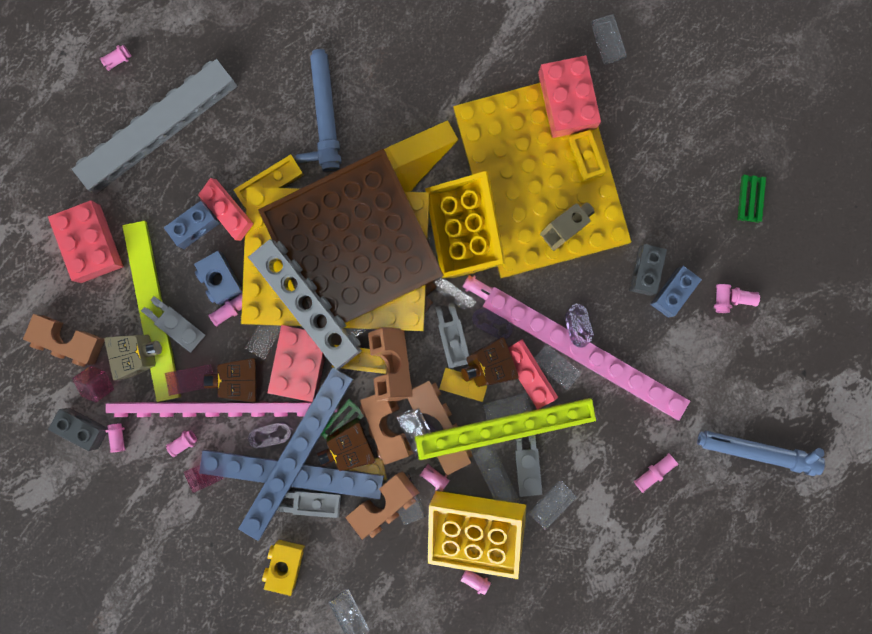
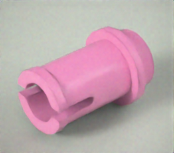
[100,45,131,71]
[462,275,493,301]
[714,284,732,313]
[730,287,760,306]
[105,423,126,453]
[166,430,197,457]
[420,464,450,492]
[460,570,491,595]

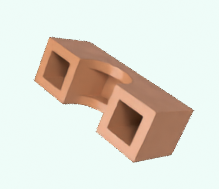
[23,314,105,367]
[368,327,413,401]
[360,395,416,465]
[345,471,420,540]

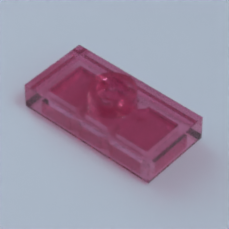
[165,364,213,396]

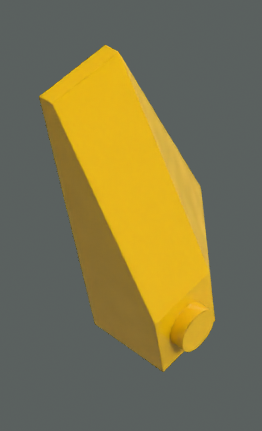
[384,120,458,192]

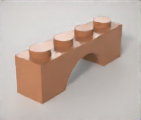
[407,380,473,475]

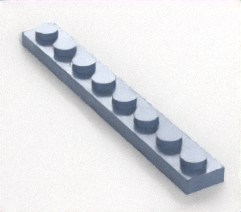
[238,367,354,541]
[199,450,384,499]

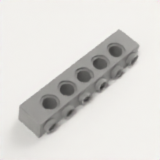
[248,239,362,369]

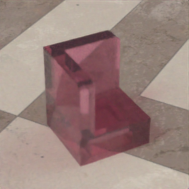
[72,366,115,403]
[183,465,223,493]

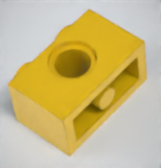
[262,540,305,596]

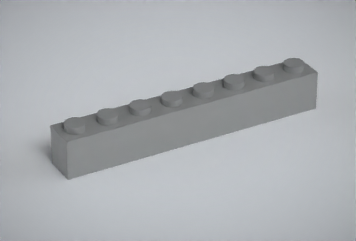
[72,59,238,194]

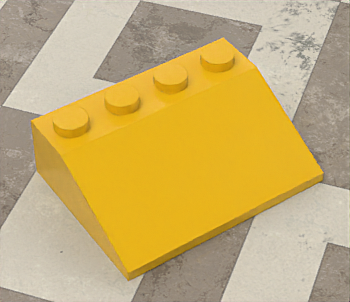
[425,171,505,278]
[428,491,526,579]

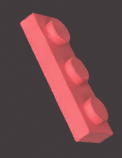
[198,178,253,241]
[508,339,558,409]

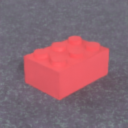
[538,55,601,138]
[48,200,124,283]
[267,325,325,402]

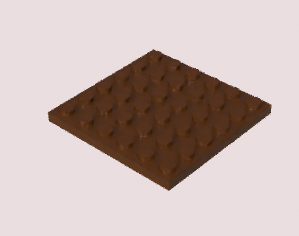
[258,148,444,328]

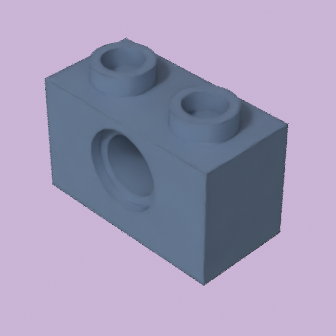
[164,201,220,249]
[194,251,243,305]
[650,266,702,318]

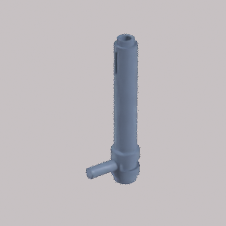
[296,49,342,172]
[697,430,825,476]

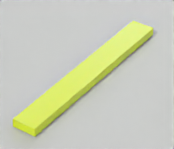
[122,221,181,402]
[415,398,596,460]

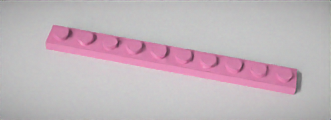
[482,287,690,420]
[106,401,339,417]

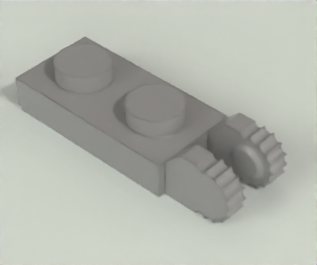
[141,296,205,353]
[435,302,469,369]
[515,435,542,497]
[277,490,341,518]

